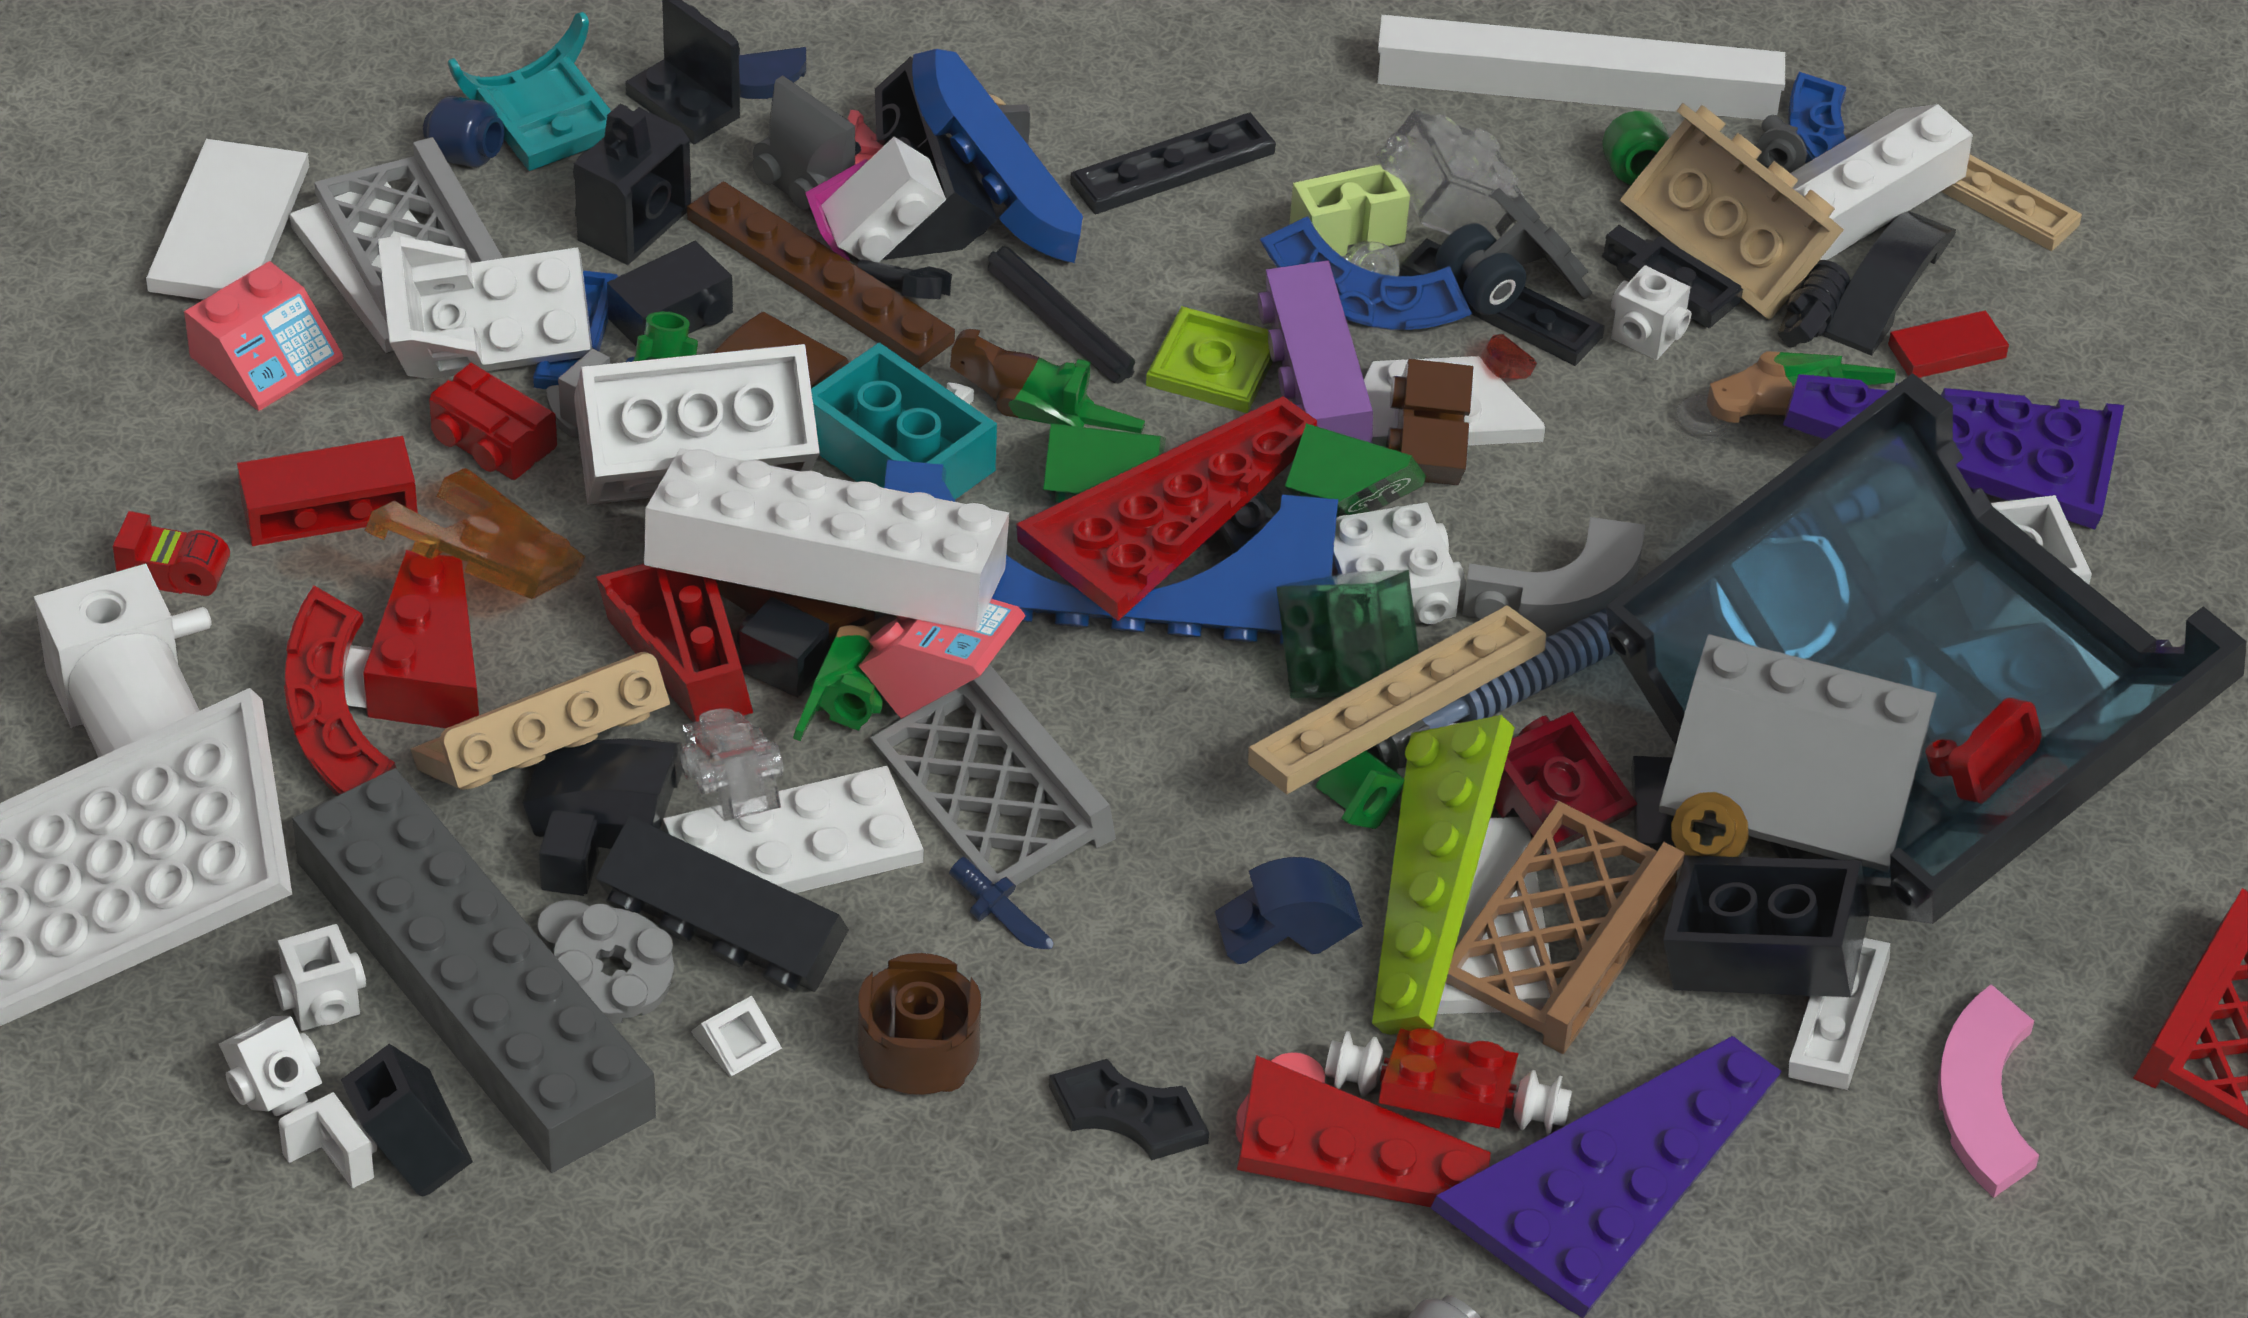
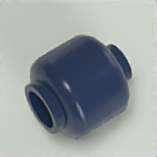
[423,96,504,168]

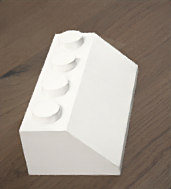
[1791,104,1973,260]

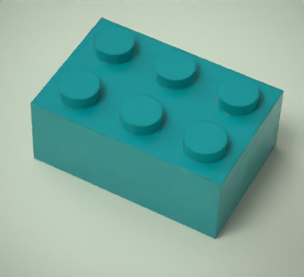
[811,342,997,500]

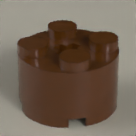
[858,953,981,1095]

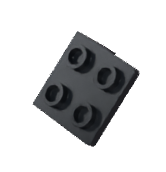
[626,0,741,145]

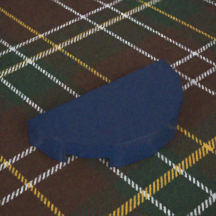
[739,47,806,99]

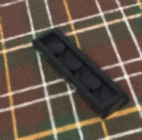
[1070,112,1276,215]
[1397,238,1605,366]

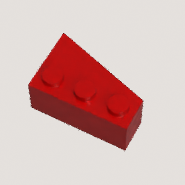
[596,563,753,728]

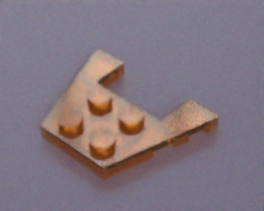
[364,468,585,600]

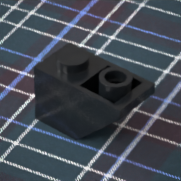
[341,1044,473,1197]

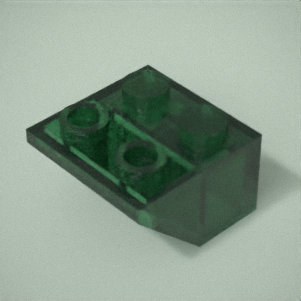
[1276,570,1419,698]

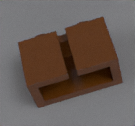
[1386,359,1474,485]

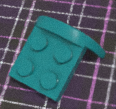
[448,12,611,171]

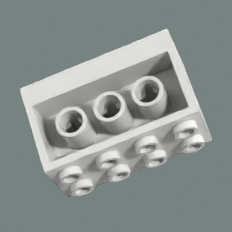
[574,344,820,505]

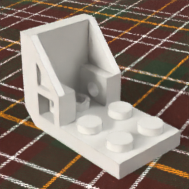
[378,236,592,379]

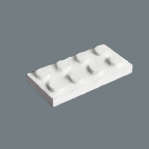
[663,766,924,893]

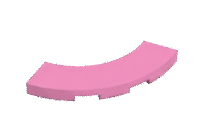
[1937,985,2039,1198]

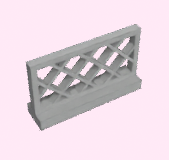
[314,137,503,323]
[870,664,1116,886]

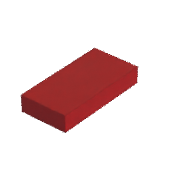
[1888,310,2009,378]

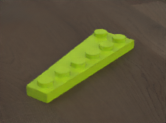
[1372,715,1515,1035]

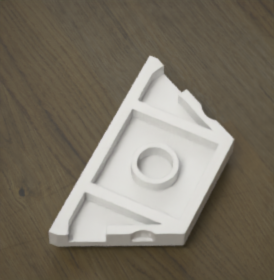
[1364,356,1545,447]

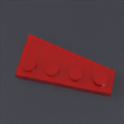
[1237,1055,1491,1207]

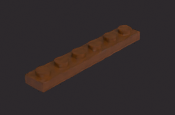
[687,181,955,369]

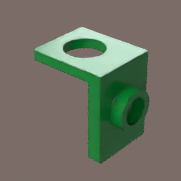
[1316,751,1405,829]

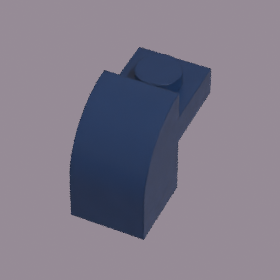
[1215,857,1363,964]

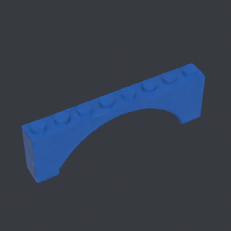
[884,460,1338,647]

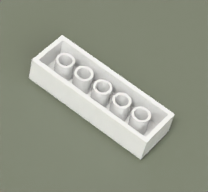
[644,448,1009,631]

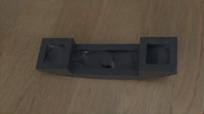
[1823,211,1956,356]

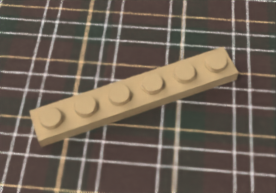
[1248,605,1546,794]

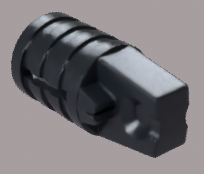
[1778,260,1851,348]

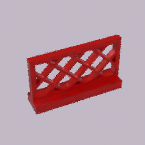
[2133,888,2248,1129]

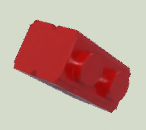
[429,363,557,480]

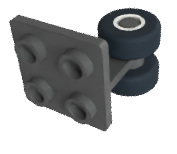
[1435,188,1593,315]

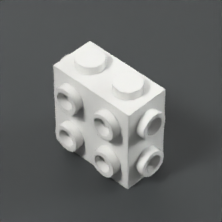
[1330,502,1466,635]

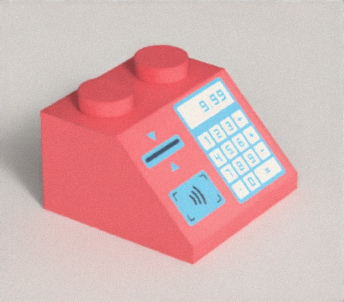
[184,261,343,411]
[859,599,1026,719]

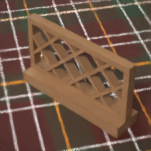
[1446,801,1685,1054]

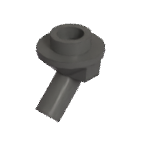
[1756,115,1807,173]

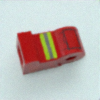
[113,511,230,596]

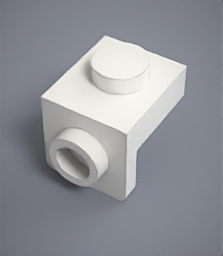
[279,1092,377,1189]

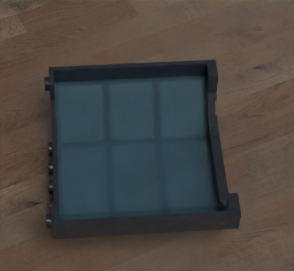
[1606,373,2247,924]

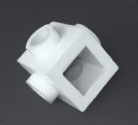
[1611,265,1692,360]
[273,924,366,1031]
[219,1016,322,1116]

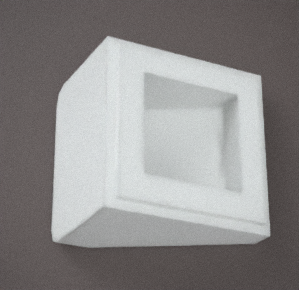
[691,996,782,1077]

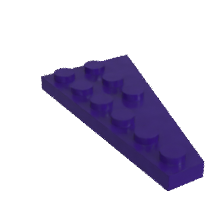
[1783,374,2125,530]
[1431,1036,1782,1318]

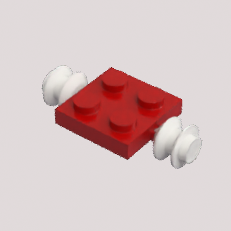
[1325,1028,1572,1136]

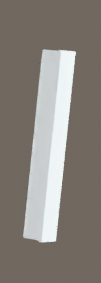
[1377,15,1785,120]

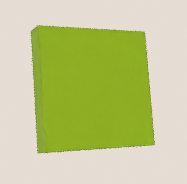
[1146,306,1273,413]

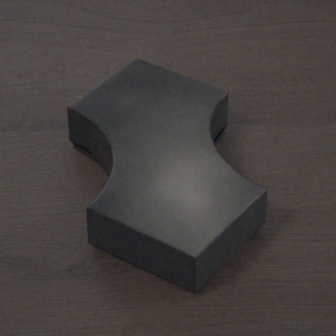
[1049,1059,1209,1161]

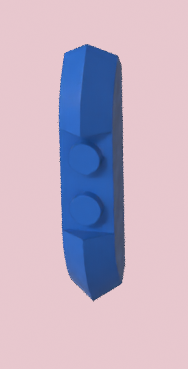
[912,49,1083,263]

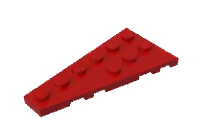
[1016,396,1317,621]

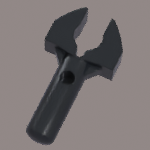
[856,259,952,299]

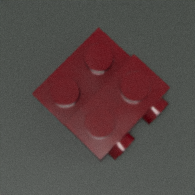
[1494,711,1638,854]

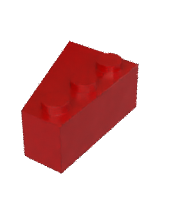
[363,550,479,728]

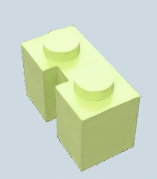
[1289,162,1410,256]

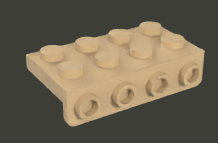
[1620,103,1844,320]
[411,652,670,790]

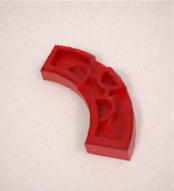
[284,585,397,796]

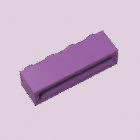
[1258,260,1373,443]

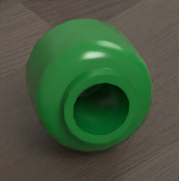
[1602,110,1670,185]

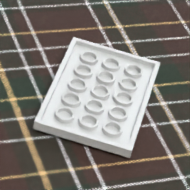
[0,688,292,1026]

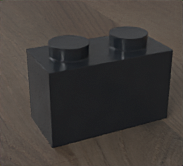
[607,240,733,346]

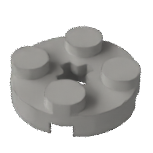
[553,904,674,1024]

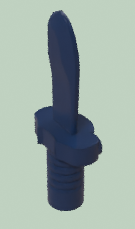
[949,857,1054,949]

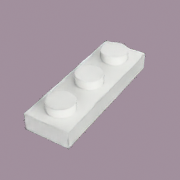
[1788,938,1890,1090]

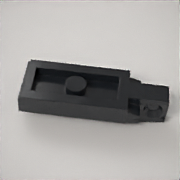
[1602,225,1743,329]

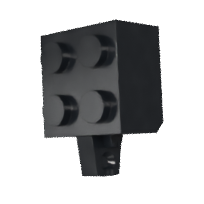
[573,103,691,265]

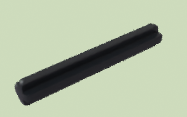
[988,246,1135,384]

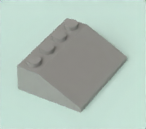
[1659,634,1936,873]

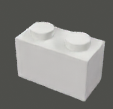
[821,137,946,262]

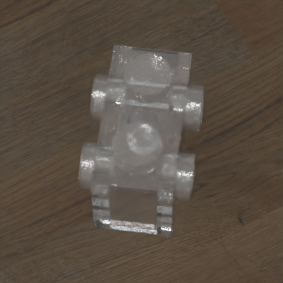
[679,709,783,821]

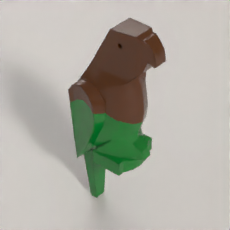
[950,329,1145,434]

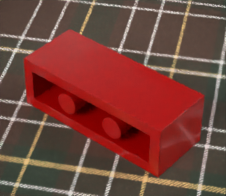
[237,436,418,546]

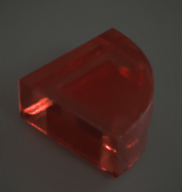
[1481,334,1537,379]

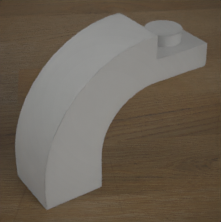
[1462,517,1645,638]

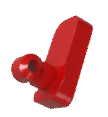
[1925,697,2042,804]

